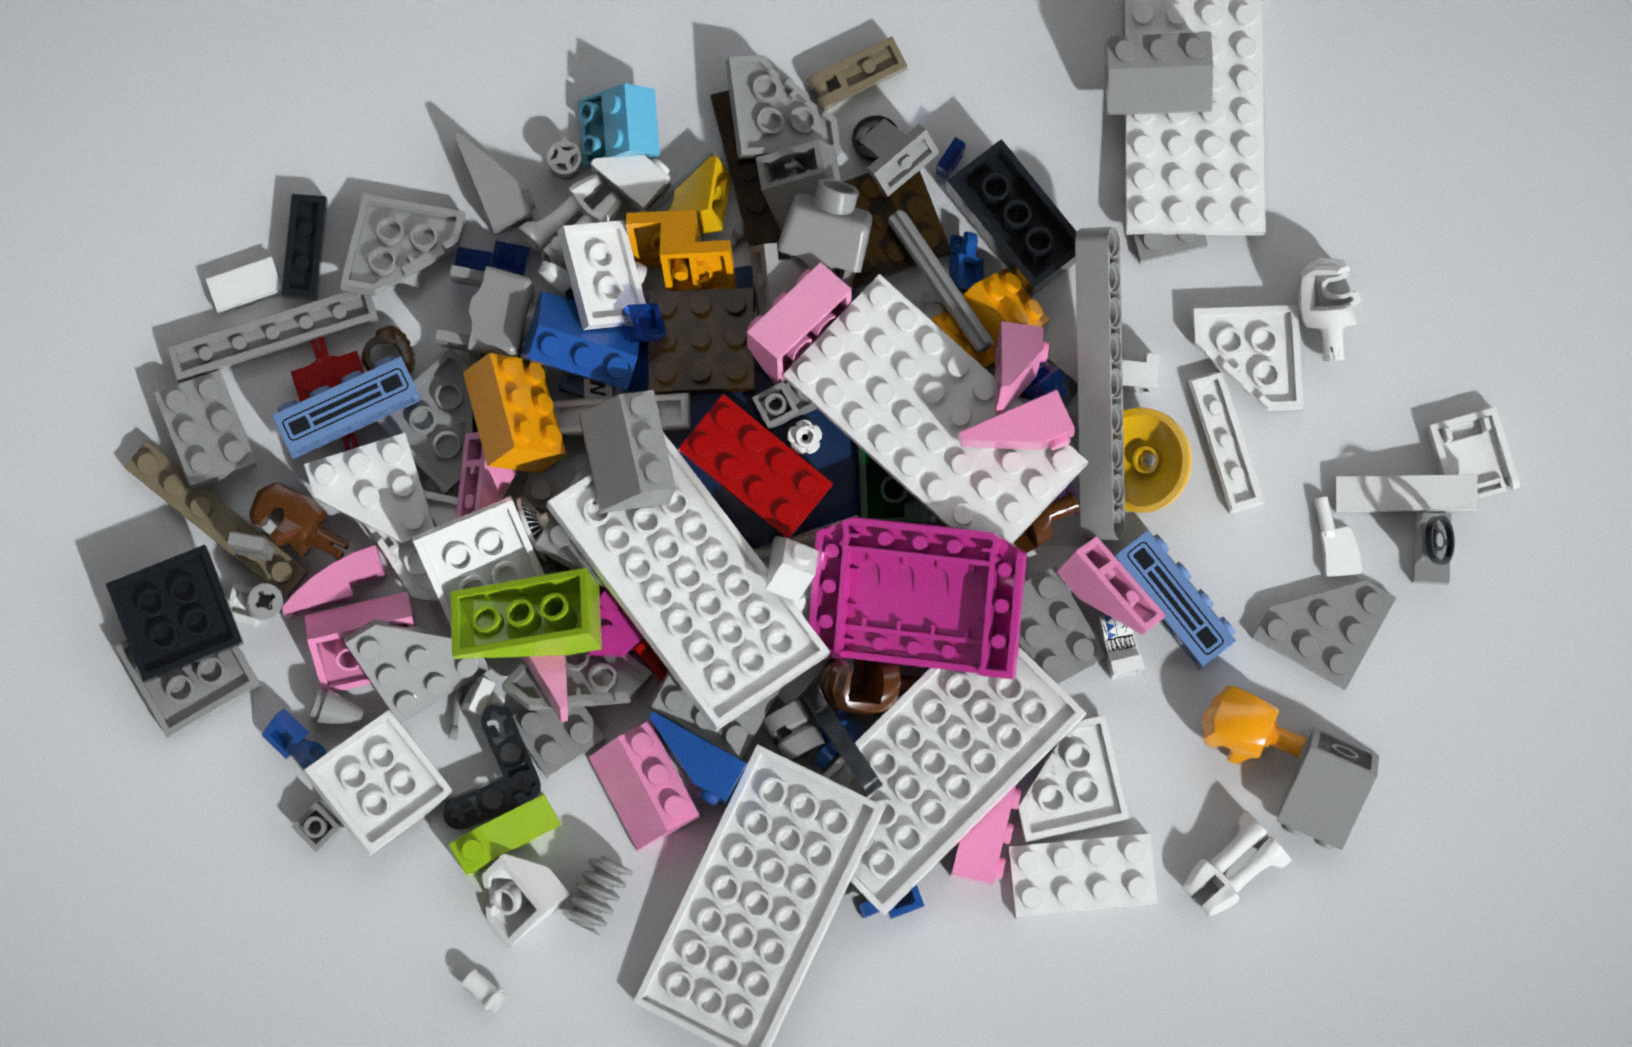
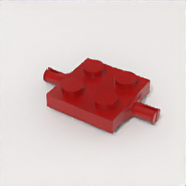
[290,337,364,451]

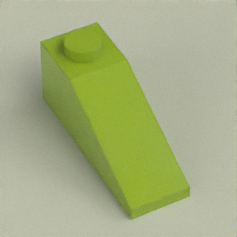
[449,794,562,878]

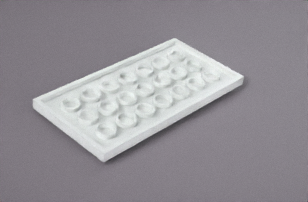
[1124,0,1266,236]
[783,274,1088,544]
[546,432,830,732]
[822,647,1087,916]
[633,744,886,1047]

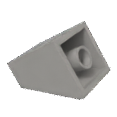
[1277,727,1379,850]

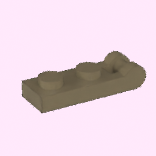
[806,36,908,111]

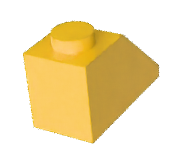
[669,155,731,235]

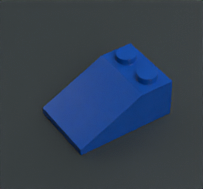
[649,711,747,808]

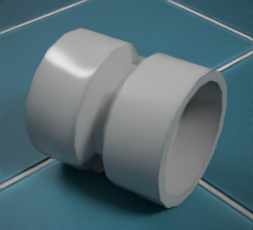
[763,699,826,762]

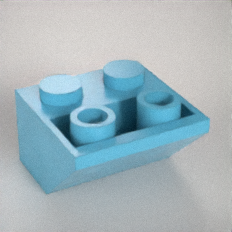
[578,83,660,168]

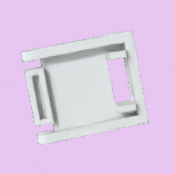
[1427,407,1520,499]

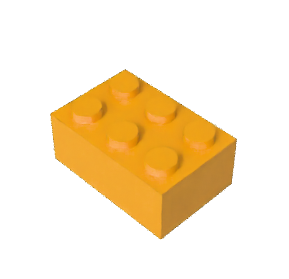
[463,353,567,473]

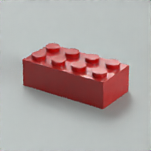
[678,394,833,539]

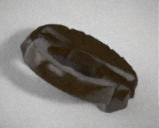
[362,325,415,375]

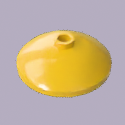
[1123,408,1192,513]

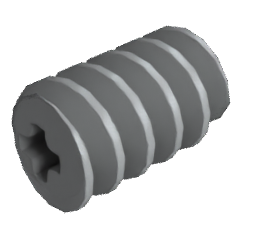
[562,856,633,935]

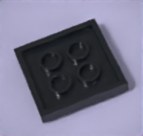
[106,545,244,683]

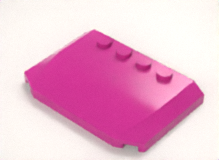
[809,517,1027,679]

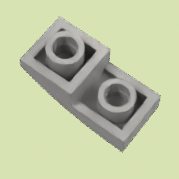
[752,382,817,430]
[292,798,345,852]

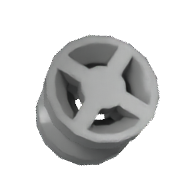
[546,140,582,180]
[245,583,283,620]

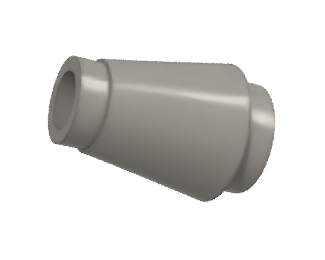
[310,689,365,728]

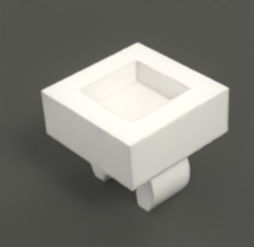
[461,677,505,715]

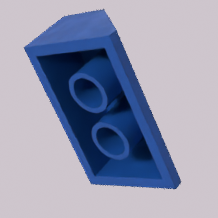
[520,291,641,390]

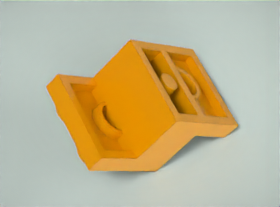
[626,209,737,291]
[931,268,1051,370]

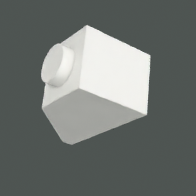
[590,155,671,212]
[765,536,819,602]

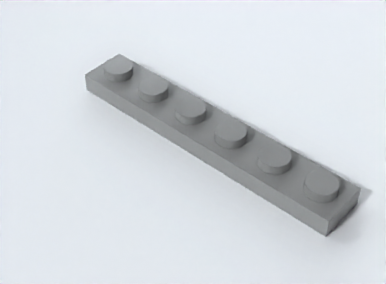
[167,292,379,382]

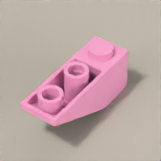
[950,785,1022,886]

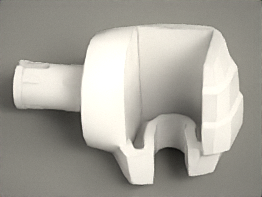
[1298,258,1362,361]

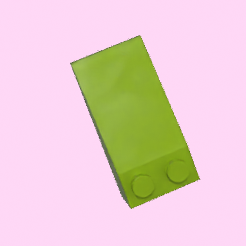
[450,568,602,659]

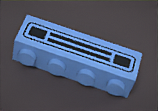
[272,356,421,459]
[1115,530,1236,671]

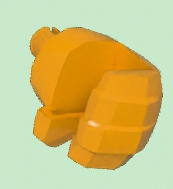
[1201,685,1307,764]

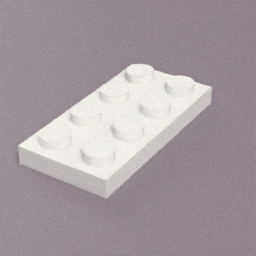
[1008,833,1158,918]

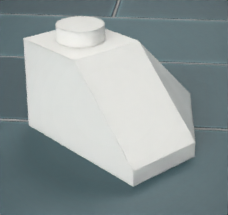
[482,854,571,947]

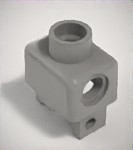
[777,179,872,288]
[435,265,537,360]

